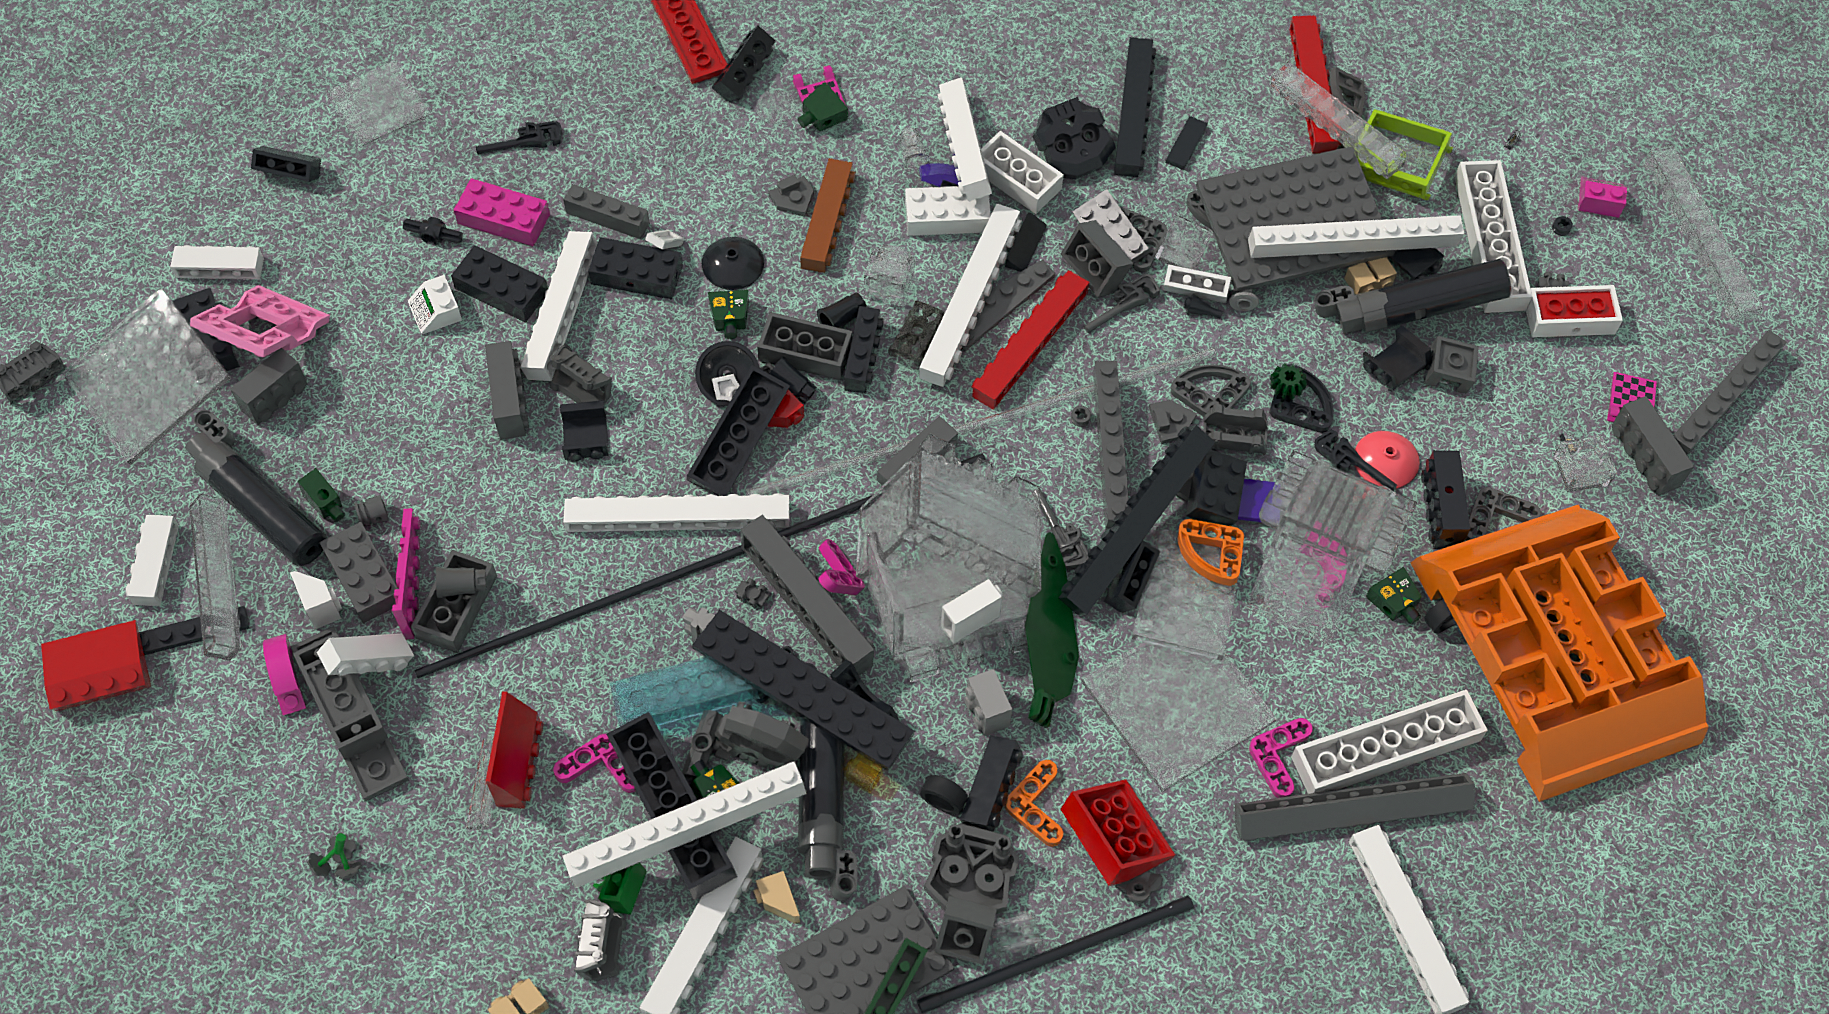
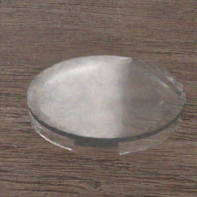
[1396,117,1457,169]

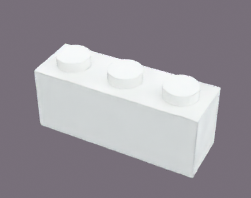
[1164,265,1231,303]

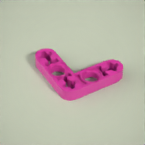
[818,539,865,595]
[1249,718,1312,798]
[553,734,636,793]

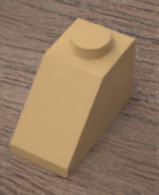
[753,871,800,924]

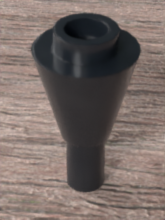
[1183,294,1223,319]

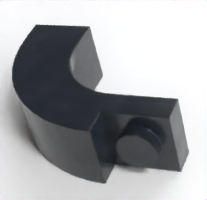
[830,659,900,721]

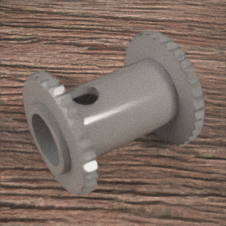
[1229,281,1259,311]

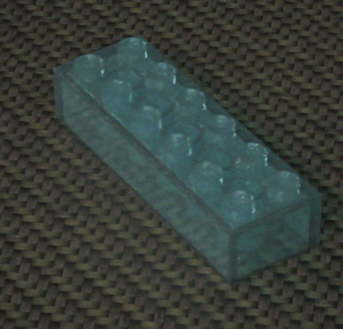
[610,657,760,727]

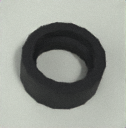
[1424,599,1457,634]
[920,775,968,815]

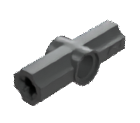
[682,709,723,781]

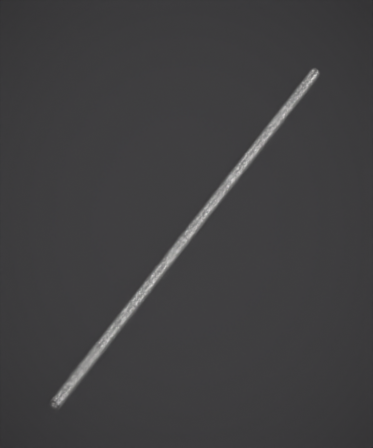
[746,347,1217,496]

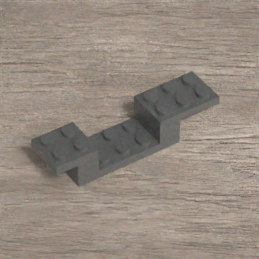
[291,626,409,802]

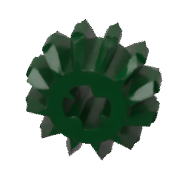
[1270,363,1307,400]

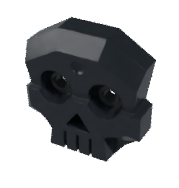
[1032,97,1116,180]

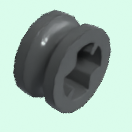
[1071,406,1091,427]

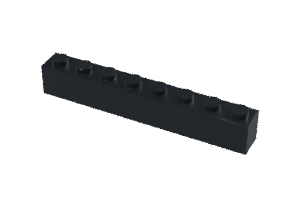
[1114,37,1156,178]

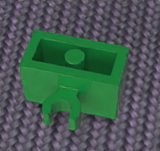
[593,862,647,915]

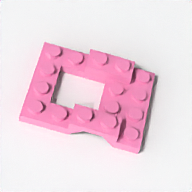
[190,285,330,357]

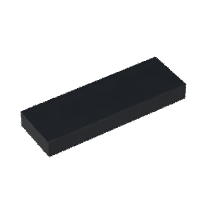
[1165,116,1208,170]

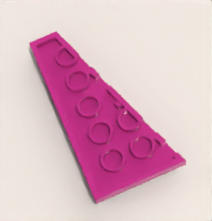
[392,508,420,640]

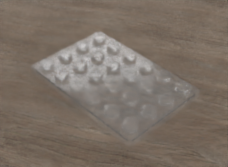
[1132,527,1245,660]

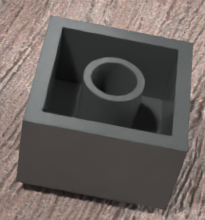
[935,896,997,965]

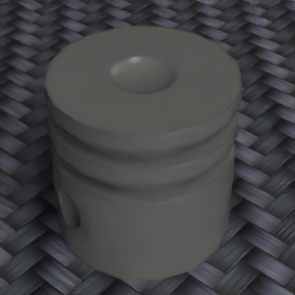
[354,495,389,527]

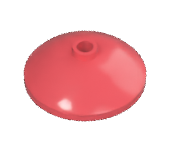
[1355,431,1420,489]

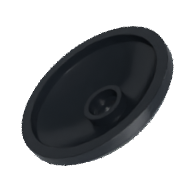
[701,237,764,290]
[695,341,760,406]

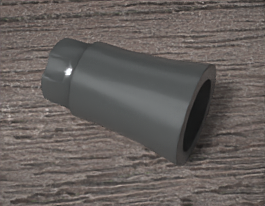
[436,566,487,599]

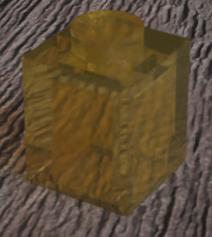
[845,753,883,794]

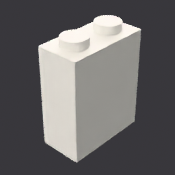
[941,579,1003,644]

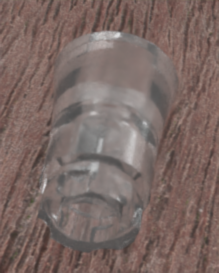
[899,126,930,172]

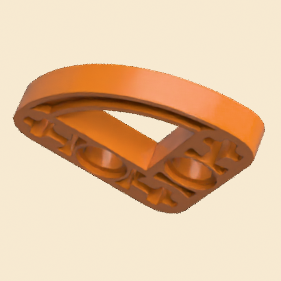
[1178,519,1244,586]

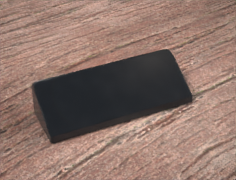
[1005,212,1047,272]

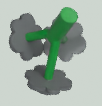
[307,833,362,879]

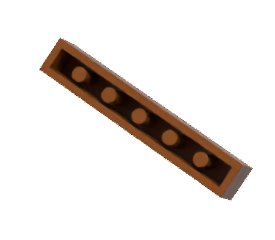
[800,158,856,273]

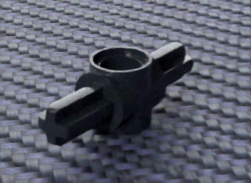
[402,217,463,245]

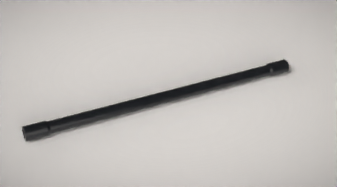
[917,895,1194,1014]

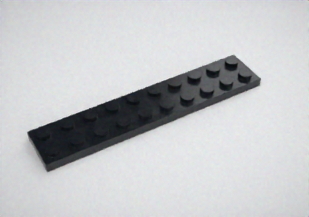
[692,610,915,771]

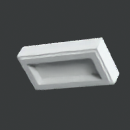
[645,230,684,249]

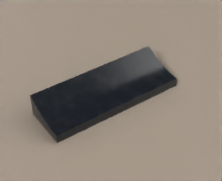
[686,365,790,496]

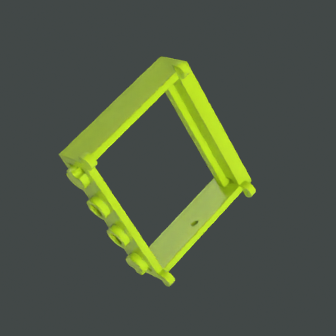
[1354,109,1453,200]

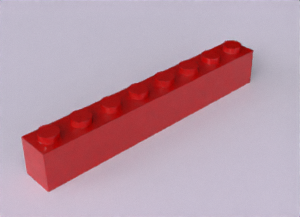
[1289,15,1342,154]
[971,270,1090,410]

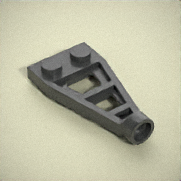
[1330,67,1365,148]

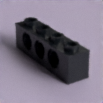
[711,25,776,103]

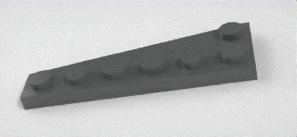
[940,259,1055,351]

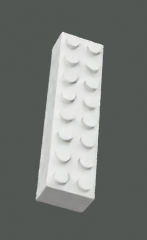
[1455,160,1532,313]
[1291,689,1488,794]

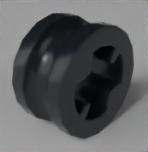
[1552,216,1573,236]

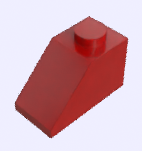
[768,390,804,428]

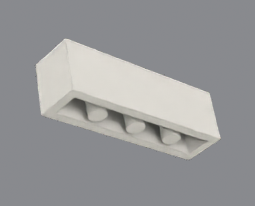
[170,245,264,279]
[126,515,179,606]
[317,633,414,676]

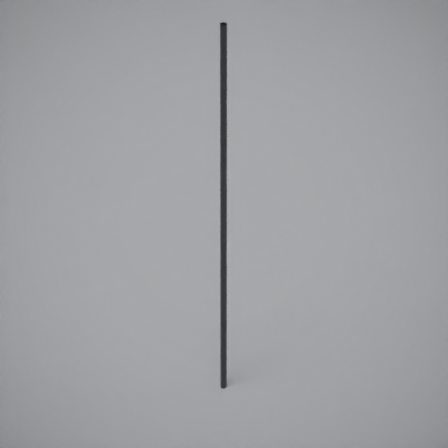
[415,453,985,678]

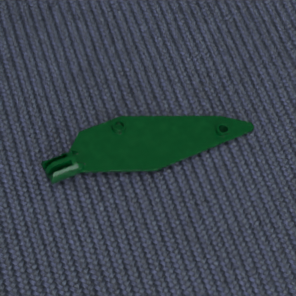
[1025,532,1079,728]

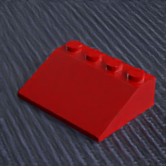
[41,620,151,711]
[486,691,543,809]
[1060,779,1175,886]

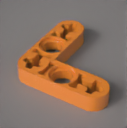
[1005,760,1063,847]

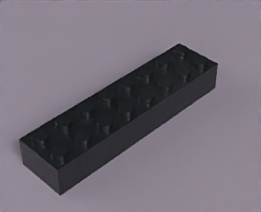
[606,712,737,900]

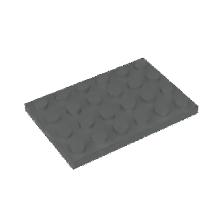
[777,886,954,1014]

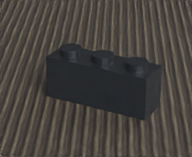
[251,146,321,182]
[1104,540,1160,613]

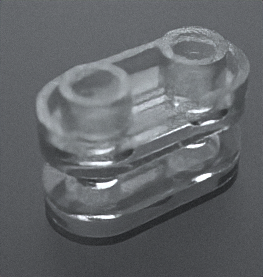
[990,911,1043,958]

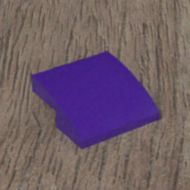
[919,163,961,187]
[1238,479,1281,524]

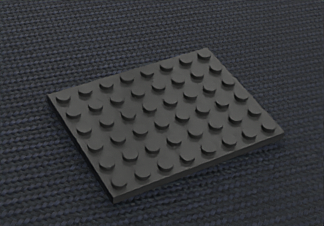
[1196,146,1395,292]

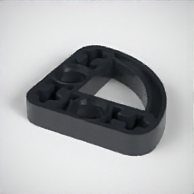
[1270,364,1334,433]

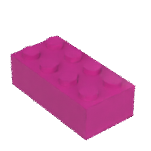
[454,178,550,247]

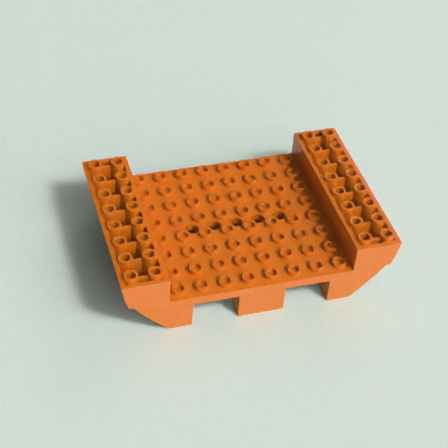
[1411,504,1709,802]

